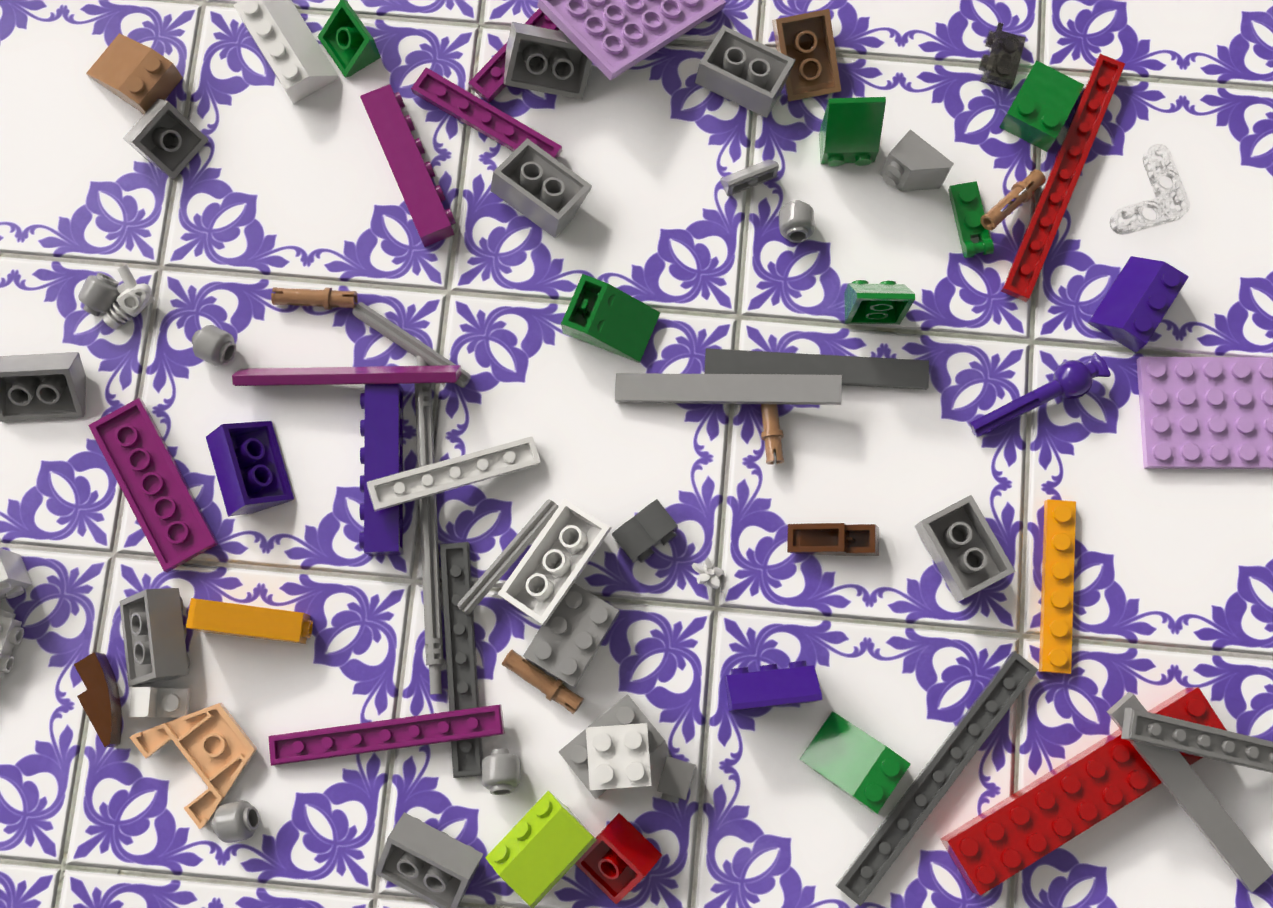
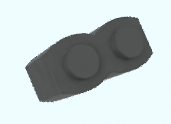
[612,499,678,563]

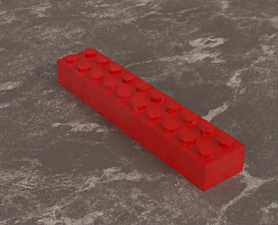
[940,687,1227,896]

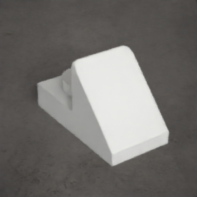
[129,687,191,718]

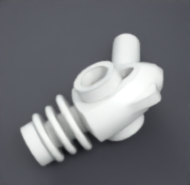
[102,265,155,330]

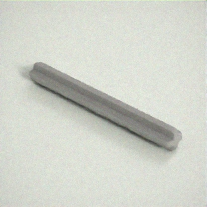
[352,302,471,388]
[457,499,559,615]

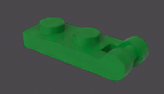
[948,181,994,258]

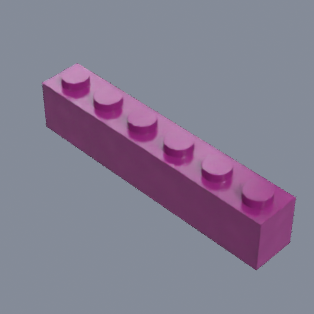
[360,84,456,247]

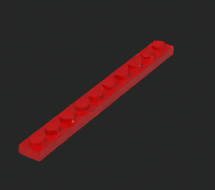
[1001,54,1125,302]

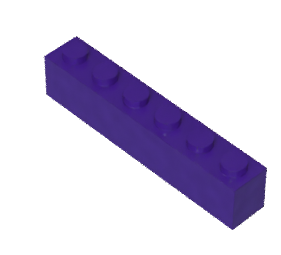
[359,384,403,556]

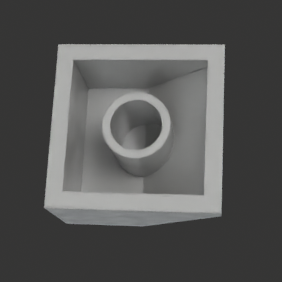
[122,98,209,180]
[880,129,954,191]

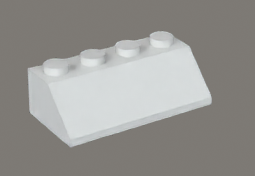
[233,0,339,104]
[498,499,612,626]

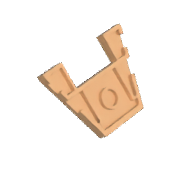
[129,703,257,829]

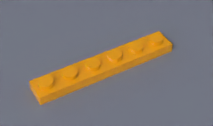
[1039,499,1076,674]

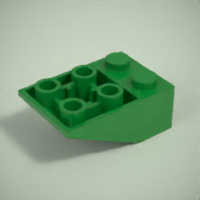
[561,274,661,363]

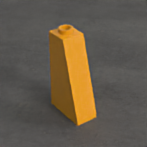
[186,598,313,644]

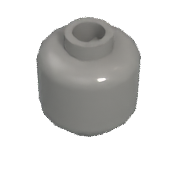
[779,200,815,243]
[78,273,120,316]
[192,325,236,366]
[481,748,521,795]
[211,800,260,843]

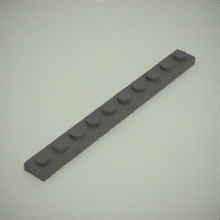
[835,651,1039,907]

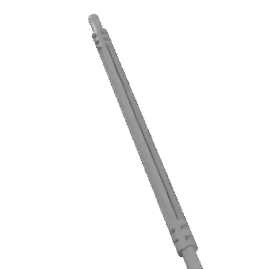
[414,356,444,695]

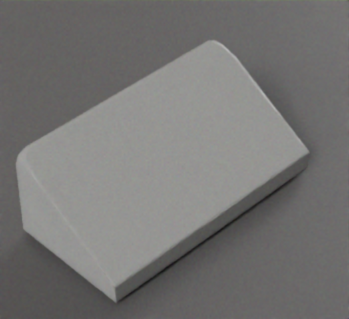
[720,159,779,196]

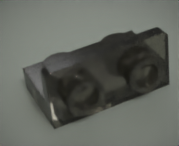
[978,22,1026,89]

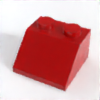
[575,813,662,904]

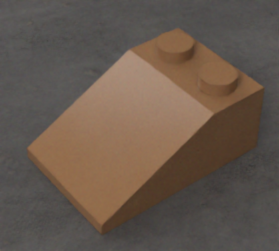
[772,9,841,102]
[86,33,183,114]

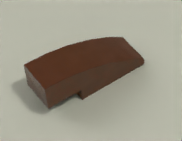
[787,523,879,556]
[74,652,122,747]

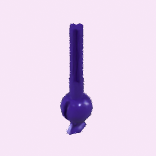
[969,352,1111,438]

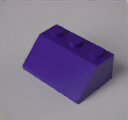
[1088,256,1189,353]
[206,421,294,517]
[725,661,823,712]

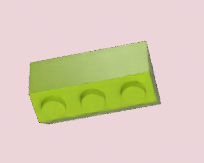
[485,791,597,908]

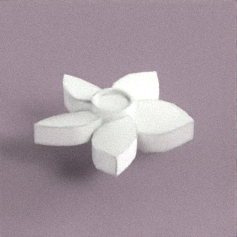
[691,557,724,589]

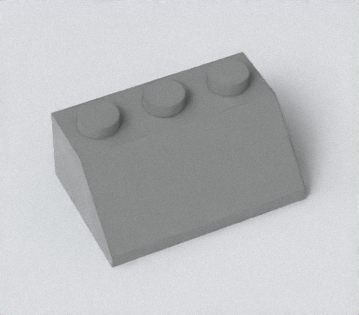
[504,22,592,100]
[695,25,795,118]
[490,138,592,238]
[0,352,86,422]
[119,588,190,687]
[375,812,483,908]

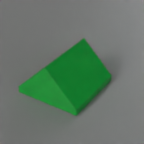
[317,0,381,77]

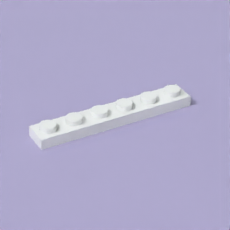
[366,436,541,511]

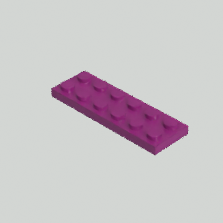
[88,398,218,573]

